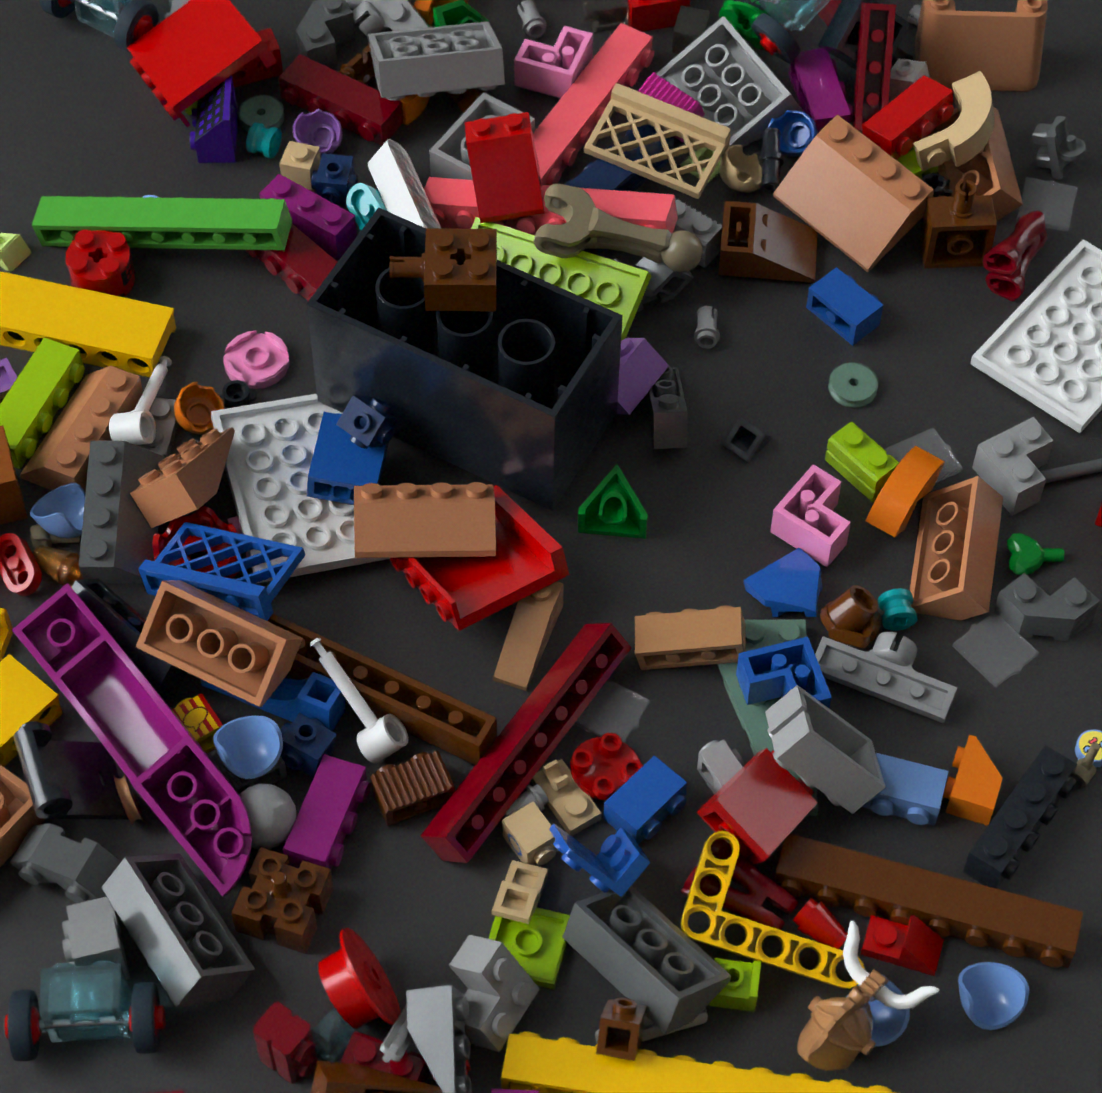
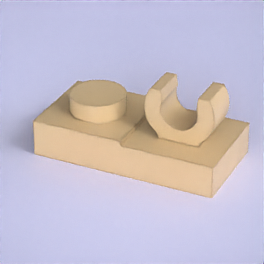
[531,759,601,836]

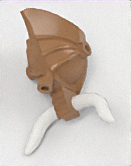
[798,921,939,1070]

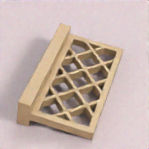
[584,83,731,199]

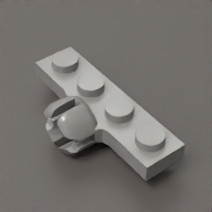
[352,0,431,36]
[815,631,957,724]

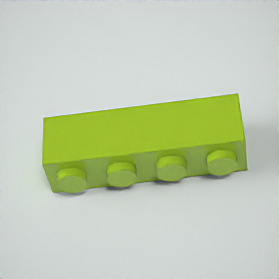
[0,337,85,469]

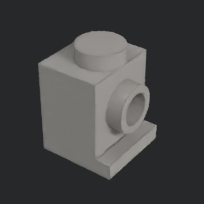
[697,739,744,794]

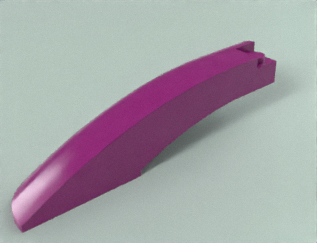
[12,583,252,897]

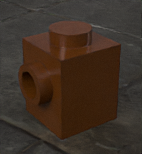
[596,998,646,1061]

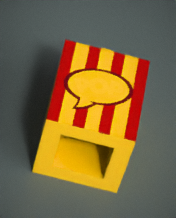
[172,693,223,753]

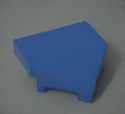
[743,548,823,617]

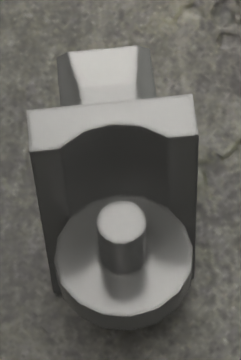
[1032,116,1087,180]

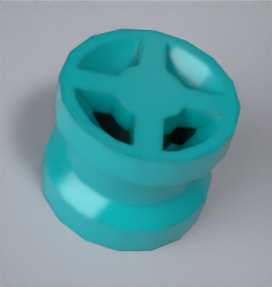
[246,122,282,159]
[878,588,917,631]

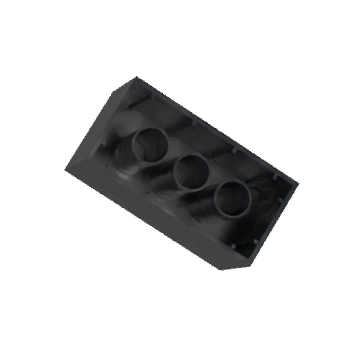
[306,208,623,511]

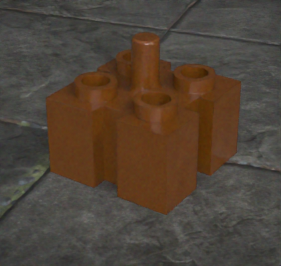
[231,847,334,954]

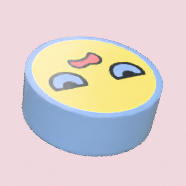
[1075,729,1102,767]

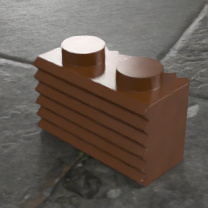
[370,751,455,826]

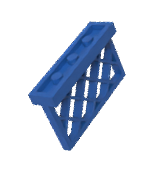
[138,522,305,621]

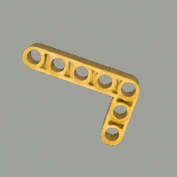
[681,831,865,989]

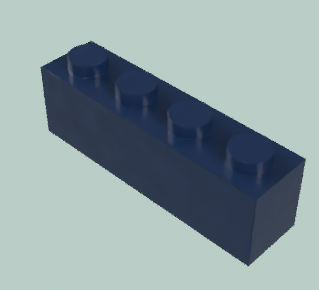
[565,124,674,192]

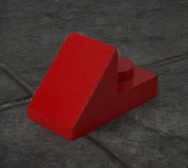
[860,915,944,976]

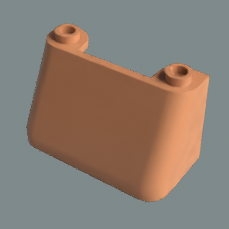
[915,0,1048,92]

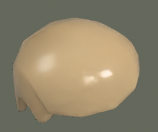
[720,145,762,193]

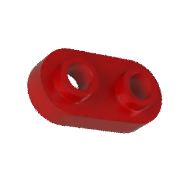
[0,533,42,596]

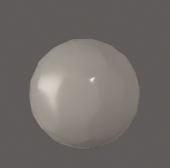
[239,784,297,850]

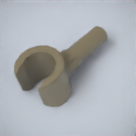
[30,524,80,551]
[1073,743,1100,788]

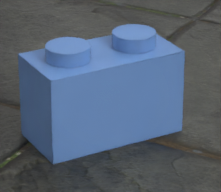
[863,753,948,826]

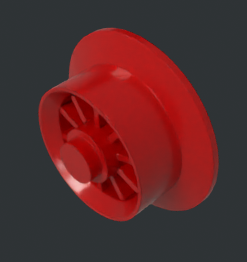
[318,928,401,1029]

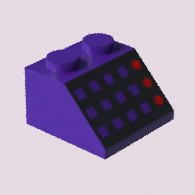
[190,75,238,163]

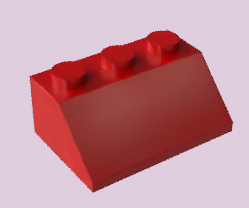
[862,75,954,160]

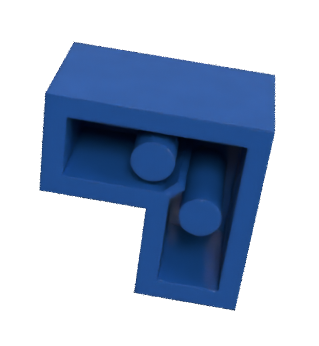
[736,636,832,709]

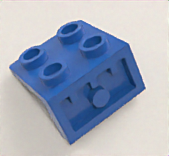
[549,823,651,897]

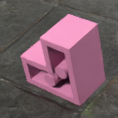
[514,26,593,98]
[770,464,851,567]

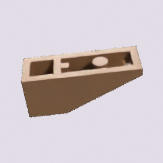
[493,581,564,691]

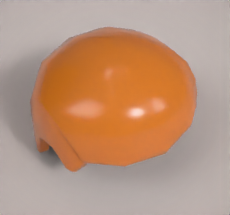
[174,382,225,435]

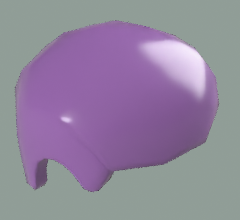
[293,109,343,157]

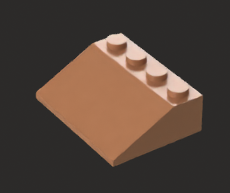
[773,114,934,272]

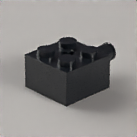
[818,0,913,71]

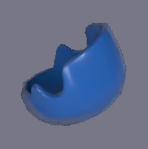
[768,110,818,158]

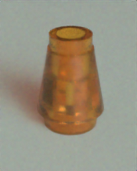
[33,545,82,585]

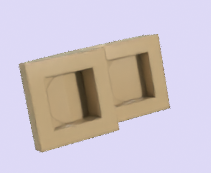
[492,860,548,924]

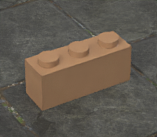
[635,605,746,670]

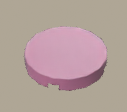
[224,331,290,389]

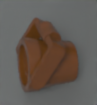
[820,585,881,648]

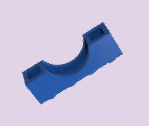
[201,672,346,731]

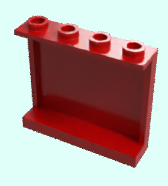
[127,0,277,128]
[390,485,570,631]

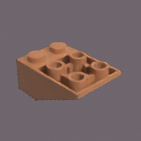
[130,427,235,528]

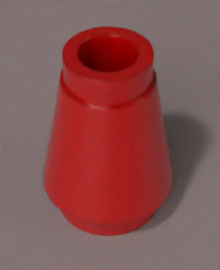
[792,898,848,949]

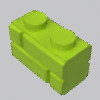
[825,422,899,502]

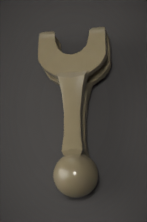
[534,184,703,272]

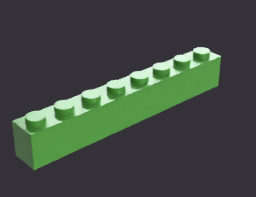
[32,196,292,250]

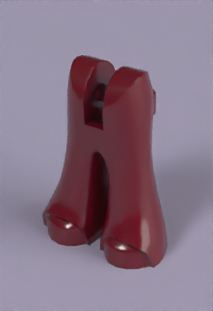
[983,210,1048,301]
[681,839,799,930]

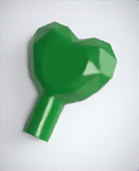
[1007,533,1064,575]

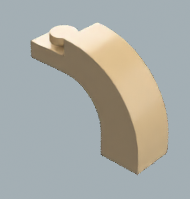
[914,71,995,171]

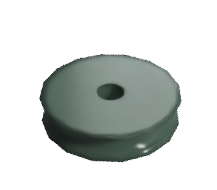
[238,95,285,132]
[828,362,879,408]

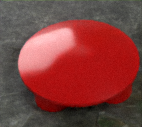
[570,733,643,801]

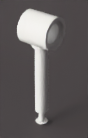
[109,356,172,445]
[310,638,408,763]

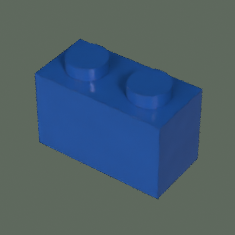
[806,267,883,346]
[603,755,687,844]

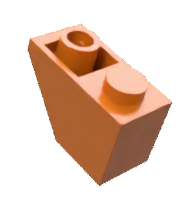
[943,735,1003,826]

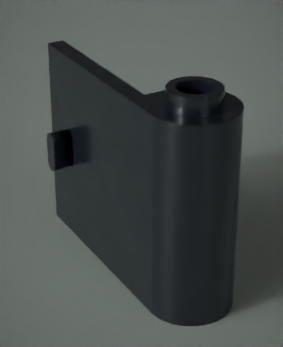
[13,721,128,820]

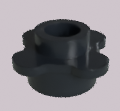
[219,380,257,408]

